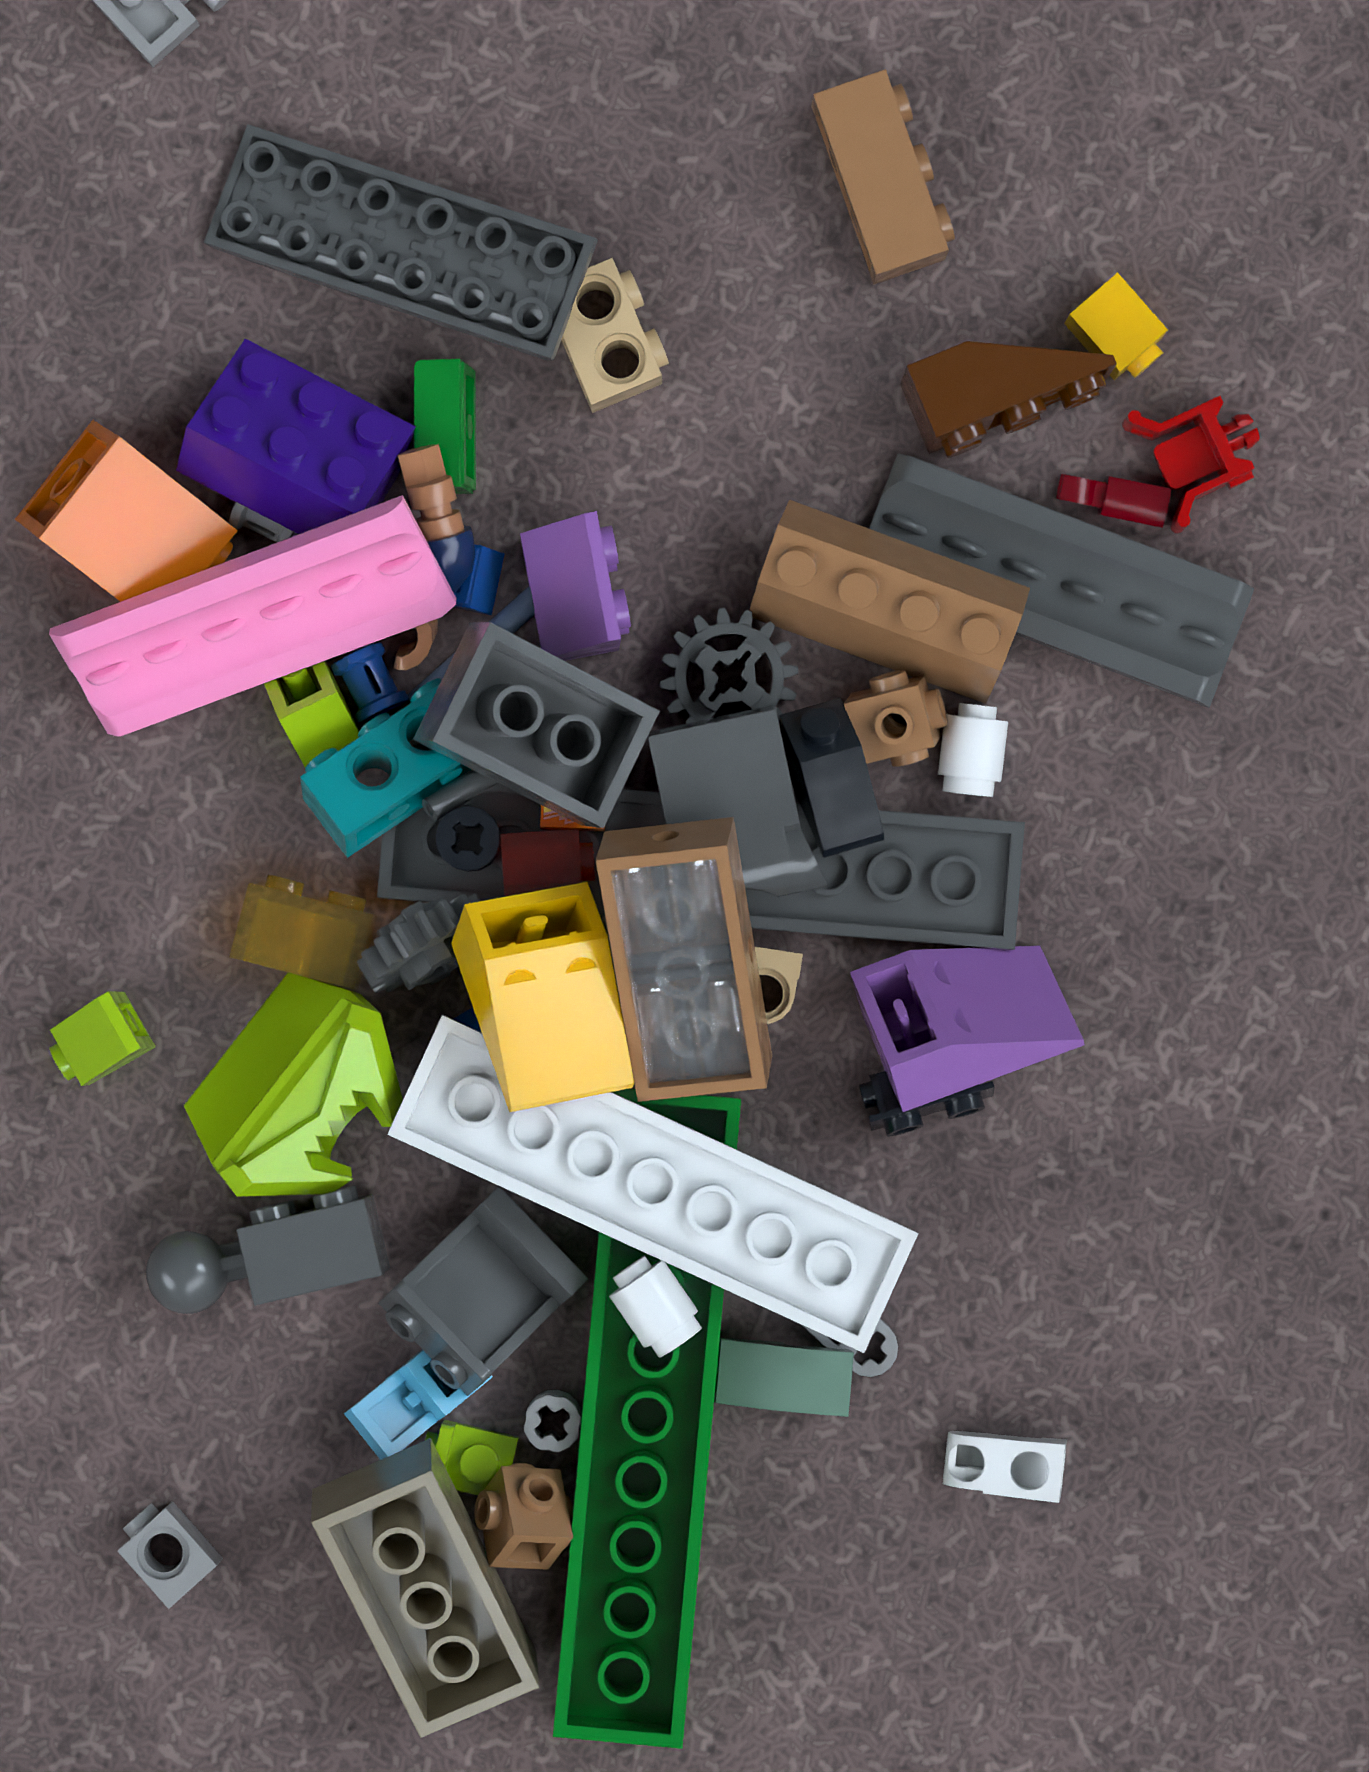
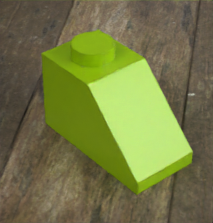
[264,660,359,768]
[49,991,156,1086]

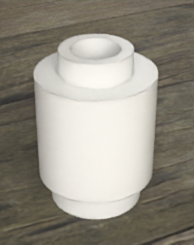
[938,703,1008,797]
[609,1256,702,1358]

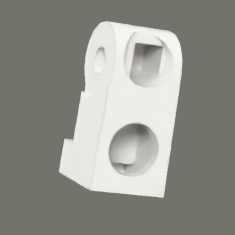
[943,1431,1067,1503]

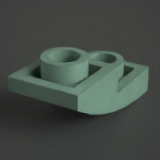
[714,1338,854,1417]

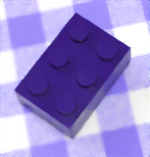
[176,339,416,534]

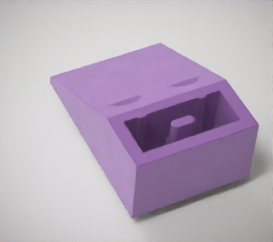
[850,946,1085,1112]

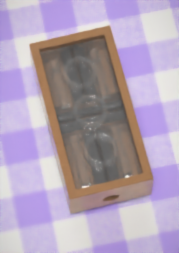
[596,817,772,1102]

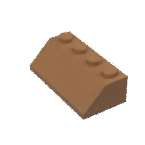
[749,500,1030,704]

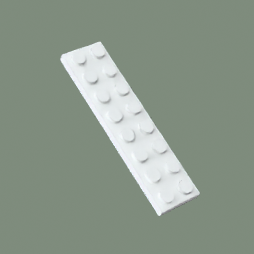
[388,1015,918,1353]

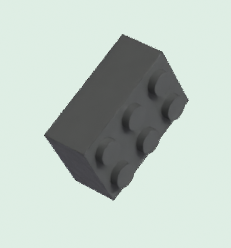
[414,622,660,828]

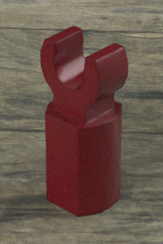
[1055,474,1171,528]

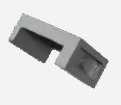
[378,1186,588,1396]

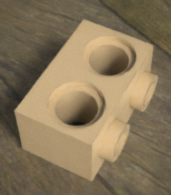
[561,258,669,413]

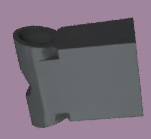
[648,705,828,897]

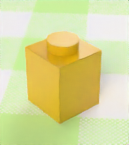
[1064,272,1168,380]

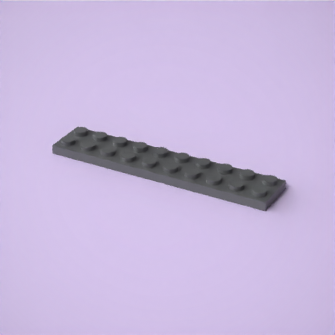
[377,774,1025,950]

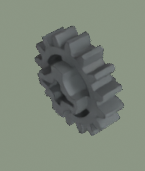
[660,608,799,724]
[357,893,481,993]

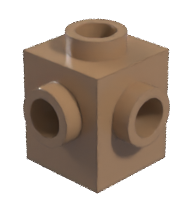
[844,670,947,767]
[475,1463,573,1570]

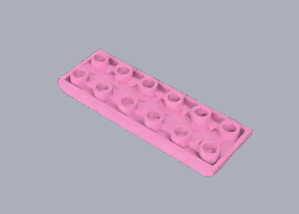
[49,495,456,736]

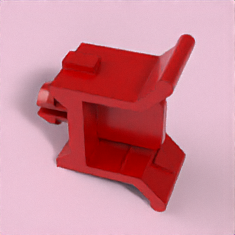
[1122,396,1260,534]

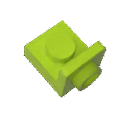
[425,1420,519,1495]

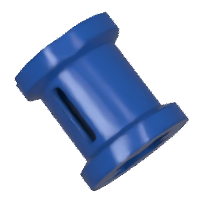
[330,642,409,724]

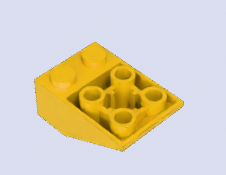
[451,882,634,1113]

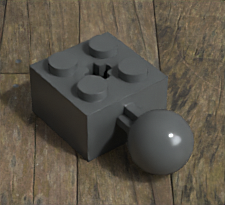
[146,1185,390,1314]

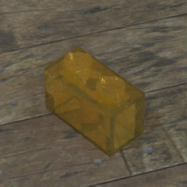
[229,874,377,990]

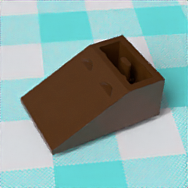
[900,341,1117,458]

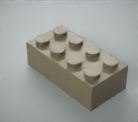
[311,1438,539,1738]

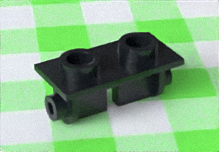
[858,1071,995,1137]

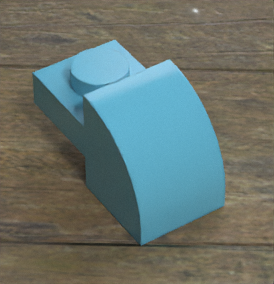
[344,1349,493,1460]

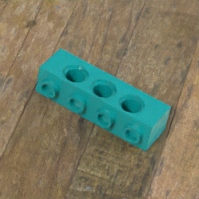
[300,678,471,858]

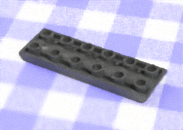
[204,124,598,361]
[869,453,1254,708]

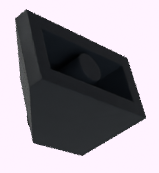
[779,698,884,858]

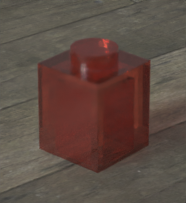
[501,829,595,897]

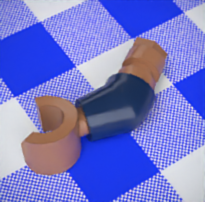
[394,444,475,671]

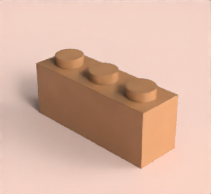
[811,69,955,284]

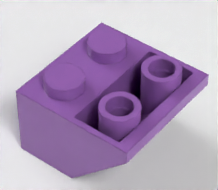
[520,511,631,661]

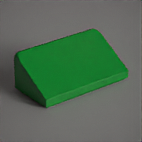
[414,359,476,494]

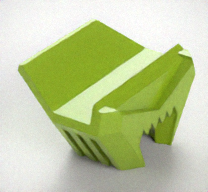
[184,972,403,1197]

